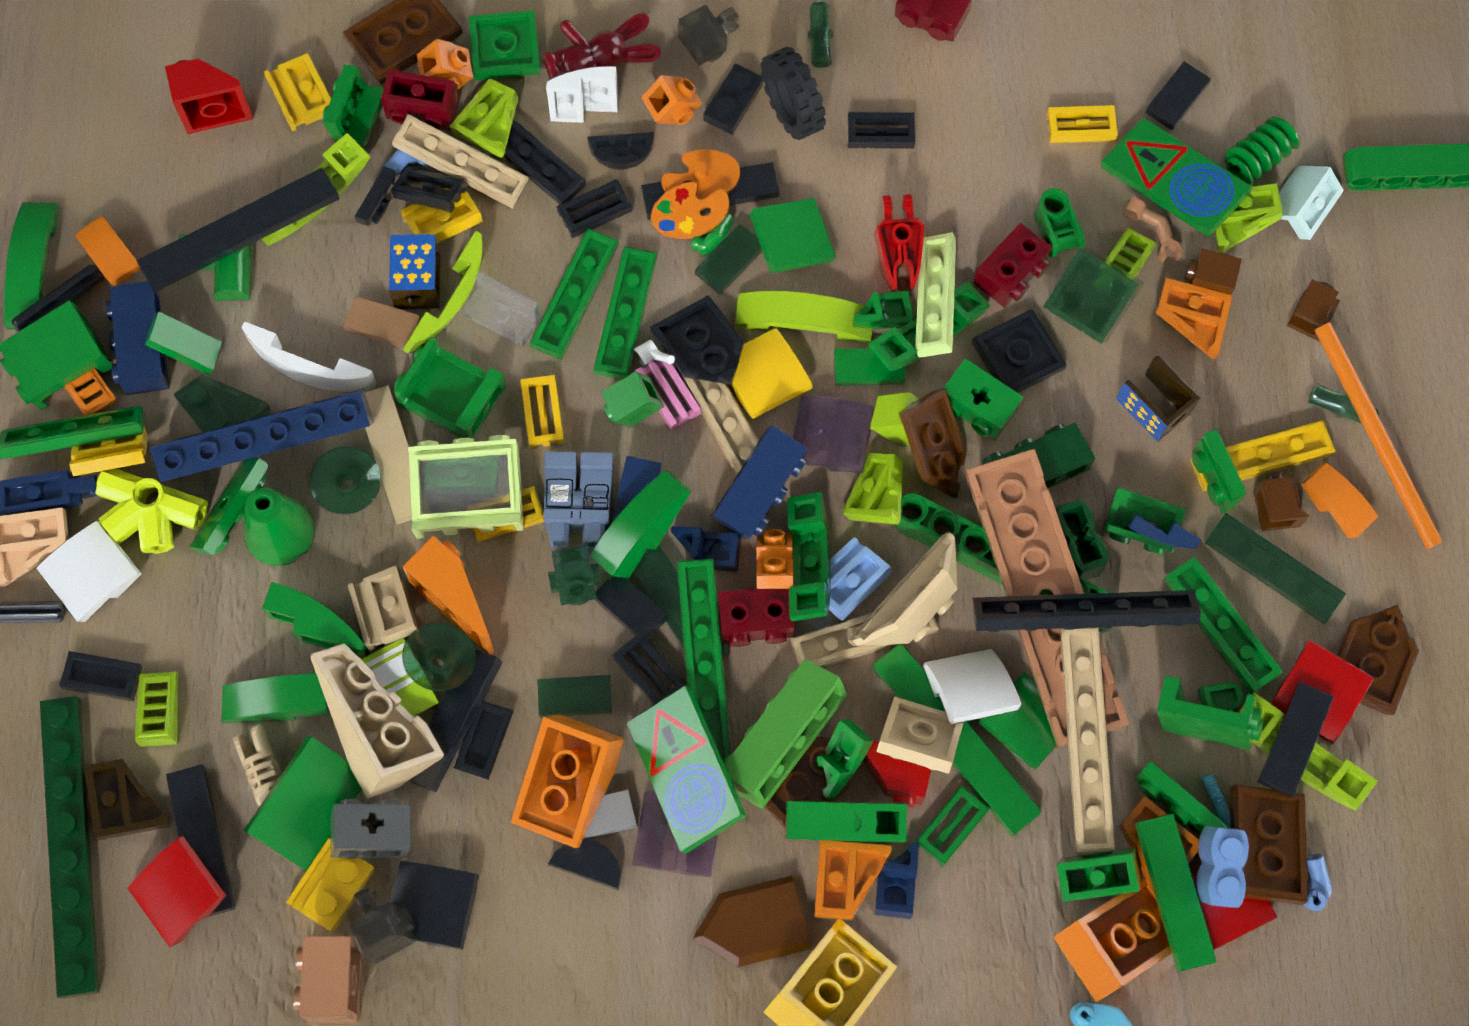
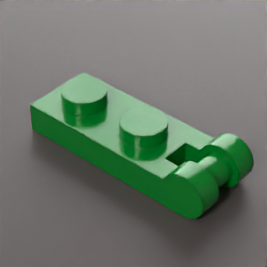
[1135,761,1227,839]

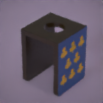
[389,234,440,309]
[1116,355,1200,442]

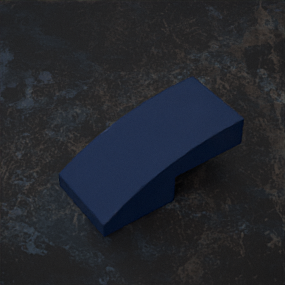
[612,456,662,523]

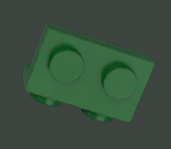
[323,64,383,148]
[1104,486,1186,555]

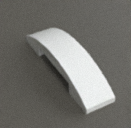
[241,322,377,392]

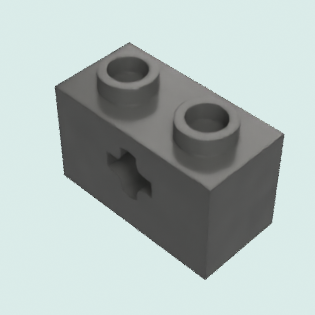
[330,799,411,858]

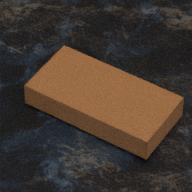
[343,296,421,348]

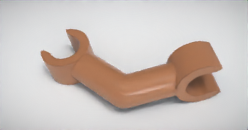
[1123,197,1183,264]

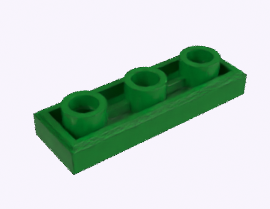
[189,458,268,555]

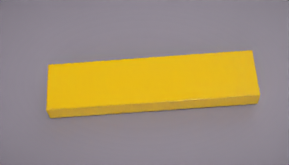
[1190,420,1336,492]

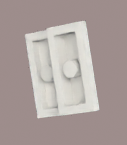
[546,67,618,123]
[37,521,142,622]
[923,649,1022,724]

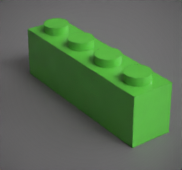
[723,659,848,809]

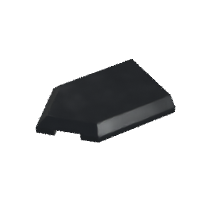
[650,295,744,385]

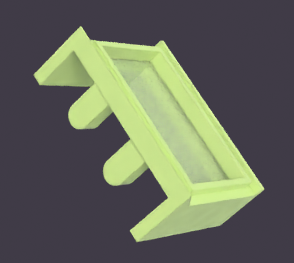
[408,435,524,539]

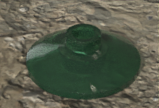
[309,446,381,515]
[402,623,476,691]

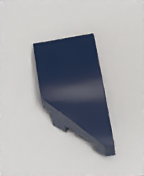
[1127,511,1201,549]
[671,526,741,571]
[874,843,919,919]

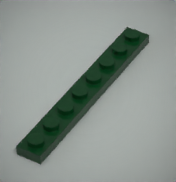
[40,696,99,999]

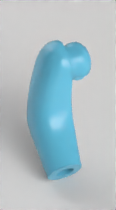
[1070,1002,1133,1026]

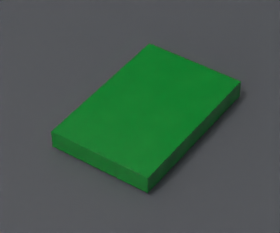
[243,735,362,871]

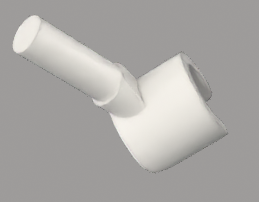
[634,340,675,367]

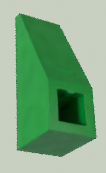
[785,801,907,842]

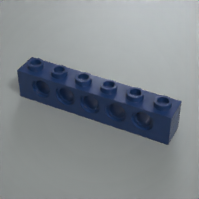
[150,389,374,482]

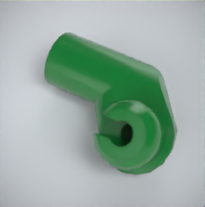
[690,213,734,256]

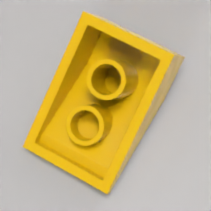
[763,919,897,1026]

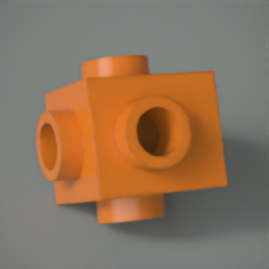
[417,39,473,90]
[641,75,703,125]

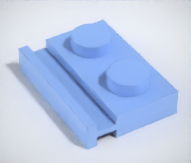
[829,537,892,621]

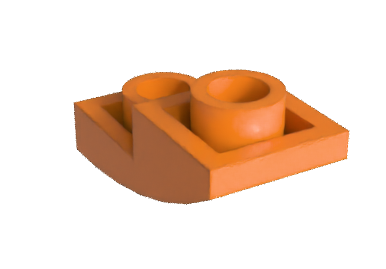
[74,215,141,286]
[1301,463,1378,539]
[756,529,793,589]

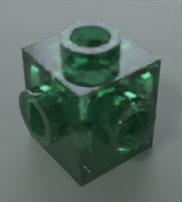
[548,545,601,605]

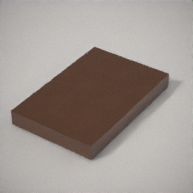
[343,0,463,85]
[1230,784,1308,905]

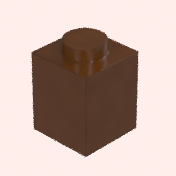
[1185,248,1242,295]

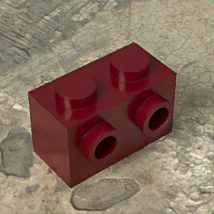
[381,69,459,130]
[973,222,1052,308]
[718,589,794,647]

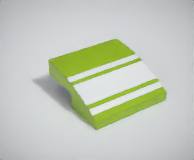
[361,638,439,716]

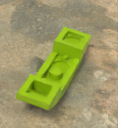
[261,133,370,246]
[402,231,482,353]
[735,291,872,343]
[1238,692,1378,811]

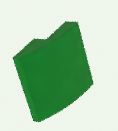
[979,672,1057,771]

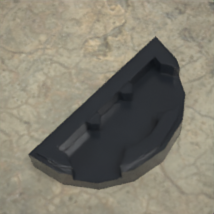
[587,132,654,170]
[355,166,396,226]
[548,839,621,891]

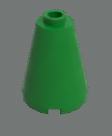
[243,488,315,566]

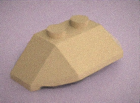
[847,532,958,646]

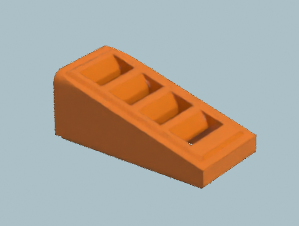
[64,368,118,415]

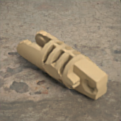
[233,724,282,806]

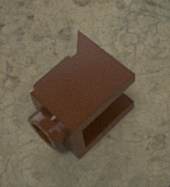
[1287,279,1340,342]
[1253,474,1309,531]

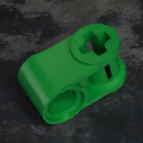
[1034,188,1085,258]

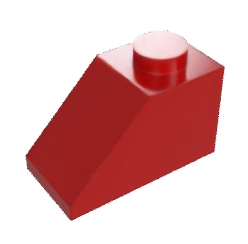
[863,740,932,808]

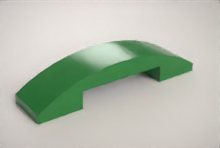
[4,202,59,330]
[868,281,991,371]
[787,492,831,621]

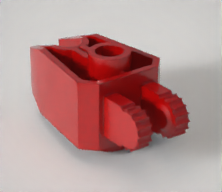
[873,194,925,292]

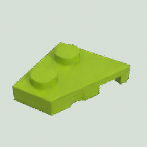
[449,78,519,158]
[1214,183,1283,253]
[842,453,903,525]

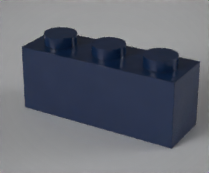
[106,281,169,395]
[710,425,808,540]

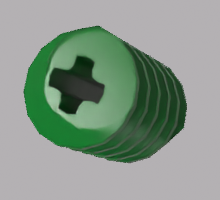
[1224,116,1300,185]

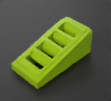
[1093,227,1158,300]
[135,671,178,747]

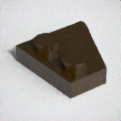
[84,759,169,841]

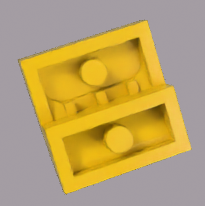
[732,328,813,419]

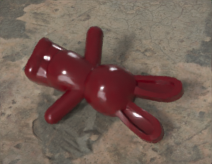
[542,13,661,80]

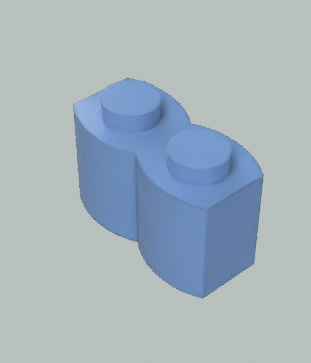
[1196,826,1249,908]

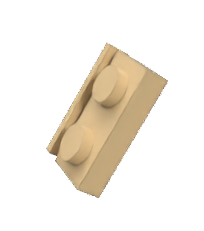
[348,566,419,651]

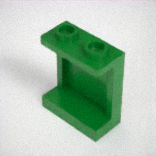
[0,300,113,410]
[394,337,506,439]
[1157,675,1263,751]

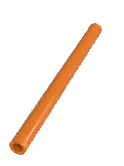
[1314,322,1443,550]

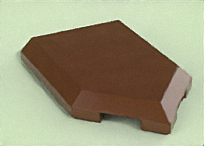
[898,388,967,498]
[1337,605,1419,715]
[764,737,849,830]
[692,875,811,968]

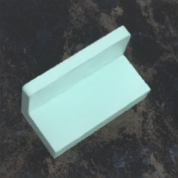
[1279,165,1344,240]

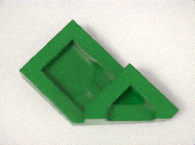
[853,291,914,329]
[817,719,874,799]

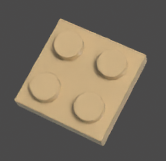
[877,696,964,774]

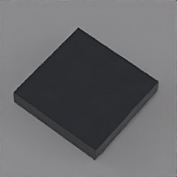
[971,309,1067,393]

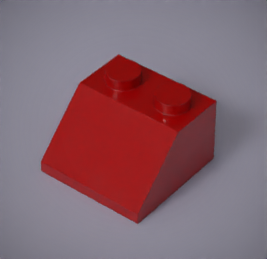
[165,58,253,134]

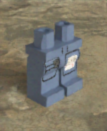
[544,452,614,548]

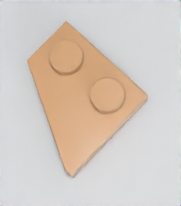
[0,508,69,587]

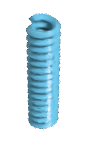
[1200,774,1230,828]

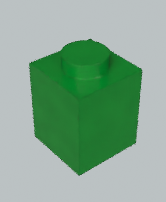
[601,371,664,428]

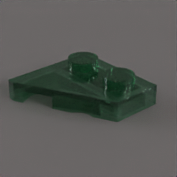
[173,374,271,432]

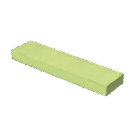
[915,232,956,357]

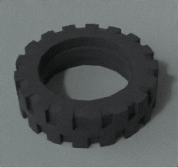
[760,46,826,140]

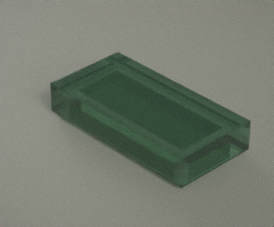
[695,224,763,295]
[537,675,612,718]

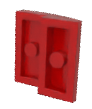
[1270,640,1374,744]
[127,836,226,947]
[1191,871,1278,950]

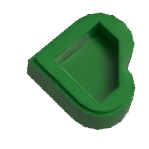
[1198,682,1245,712]

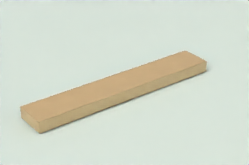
[1060,627,1115,852]

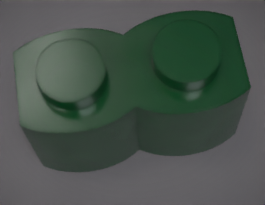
[1056,499,1108,580]

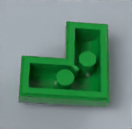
[178,234,252,301]

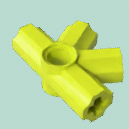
[96,468,208,554]

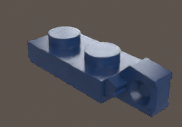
[0,469,98,516]

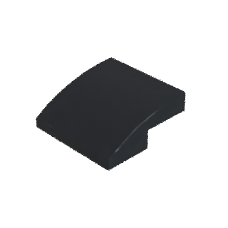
[383,861,479,950]

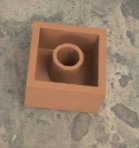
[293,936,362,1024]

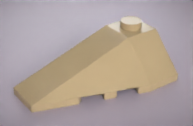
[310,644,444,799]

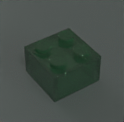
[1043,247,1144,344]

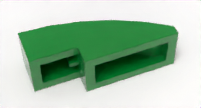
[590,470,692,578]
[262,581,369,658]
[221,673,331,723]

